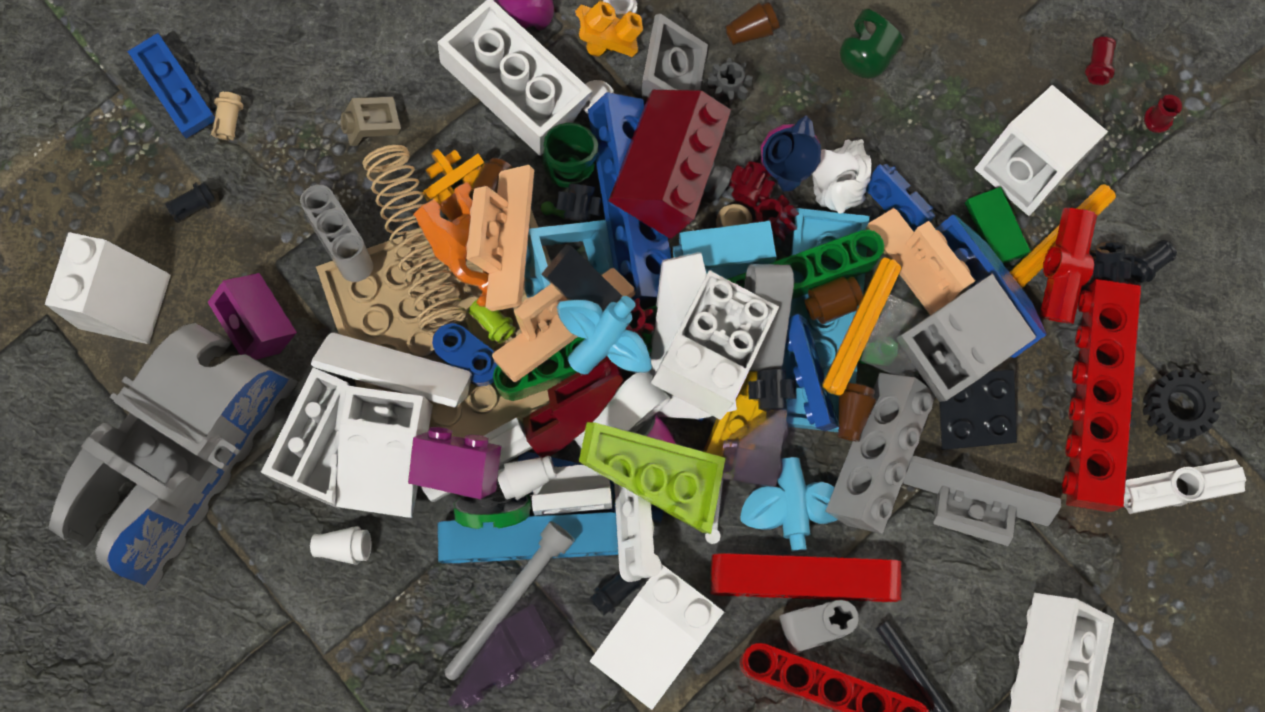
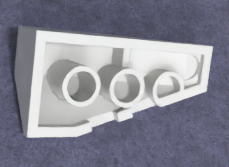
[649,252,737,419]

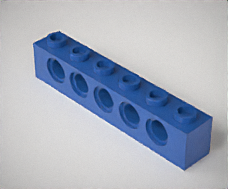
[588,92,671,310]

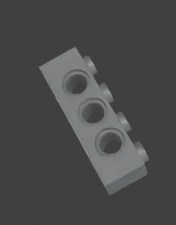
[825,373,935,534]

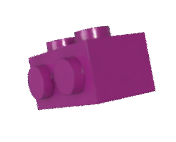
[208,273,297,360]
[408,427,502,499]

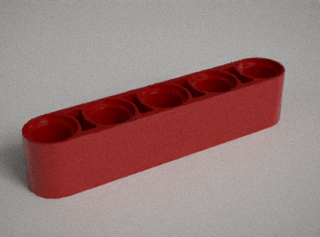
[711,553,902,602]
[740,643,929,712]

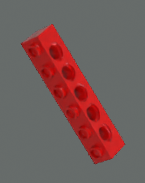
[1062,279,1141,512]

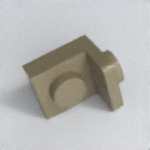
[341,97,401,146]

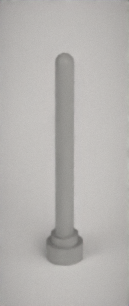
[445,521,575,680]

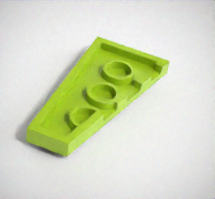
[579,422,726,534]

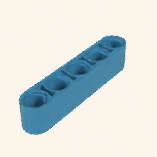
[437,512,618,563]

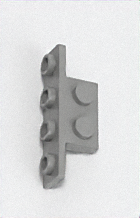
[903,456,1062,546]

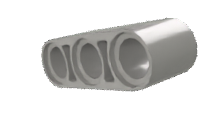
[300,185,374,282]
[744,264,794,371]

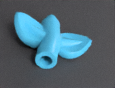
[557,296,652,374]
[740,457,838,552]

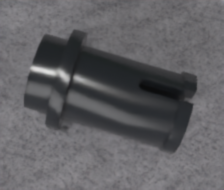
[165,182,216,223]
[1131,240,1177,283]
[590,573,641,616]

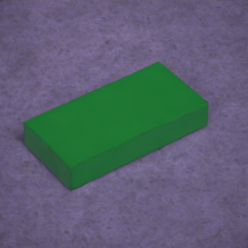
[965,187,1031,264]

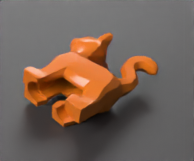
[413,182,489,307]

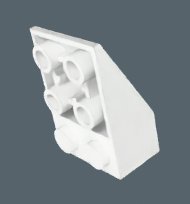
[651,270,779,420]
[336,386,433,518]

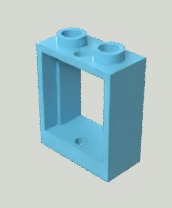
[524,220,613,298]
[673,221,776,279]

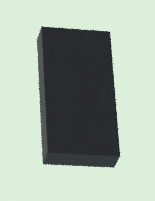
[541,244,622,312]

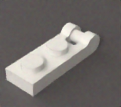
[614,482,661,582]

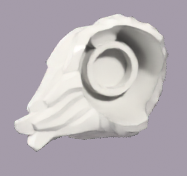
[812,139,871,214]

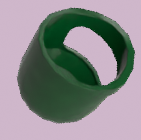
[840,9,904,79]
[542,123,599,188]

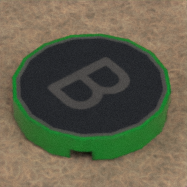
[453,489,531,529]

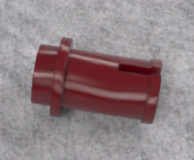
[1085,37,1116,85]
[1144,94,1182,133]

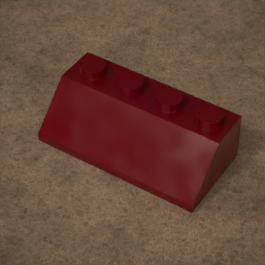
[608,89,731,239]

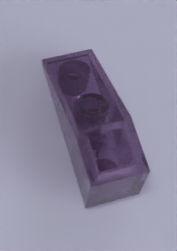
[448,604,558,710]

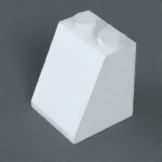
[975,85,1108,216]
[45,232,171,344]

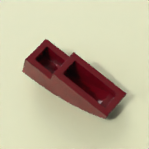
[523,356,623,458]

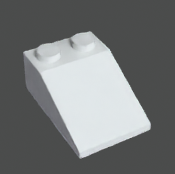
[590,564,724,710]

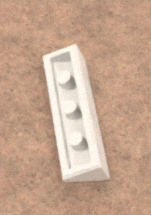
[311,333,472,408]

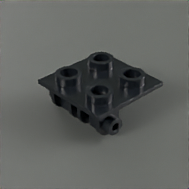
[935,369,1017,450]

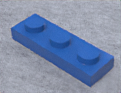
[127,33,215,139]
[785,314,839,431]

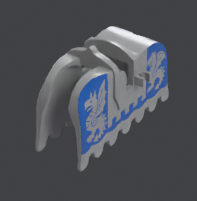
[48,323,298,591]

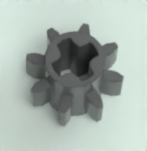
[707,58,753,106]

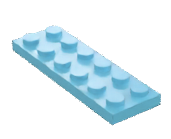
[775,208,870,432]

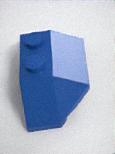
[935,214,1047,358]

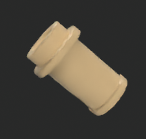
[211,92,244,140]

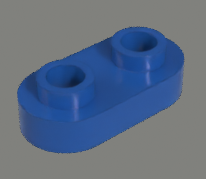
[432,323,497,386]

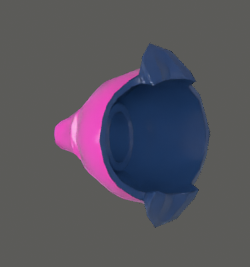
[761,116,821,191]

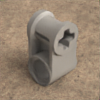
[779,600,859,654]

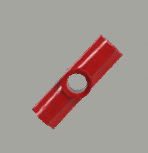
[1039,207,1097,324]

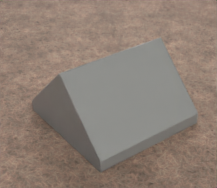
[642,14,708,103]

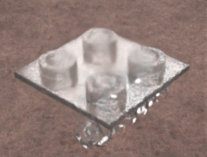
[861,294,930,387]

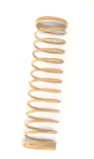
[362,144,467,332]

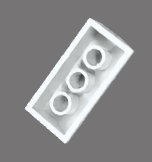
[437,0,592,156]
[1009,593,1114,712]

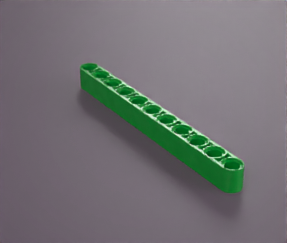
[493,229,884,401]

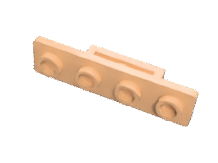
[466,165,534,311]
[866,209,975,315]
[492,268,635,382]

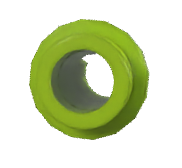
[468,299,516,344]

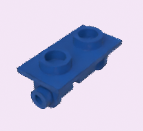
[866,163,936,232]

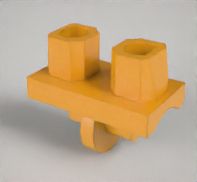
[575,0,643,57]
[423,149,484,210]

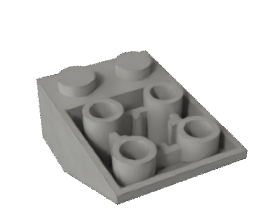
[896,274,1036,402]

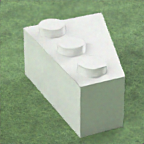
[261,368,350,509]

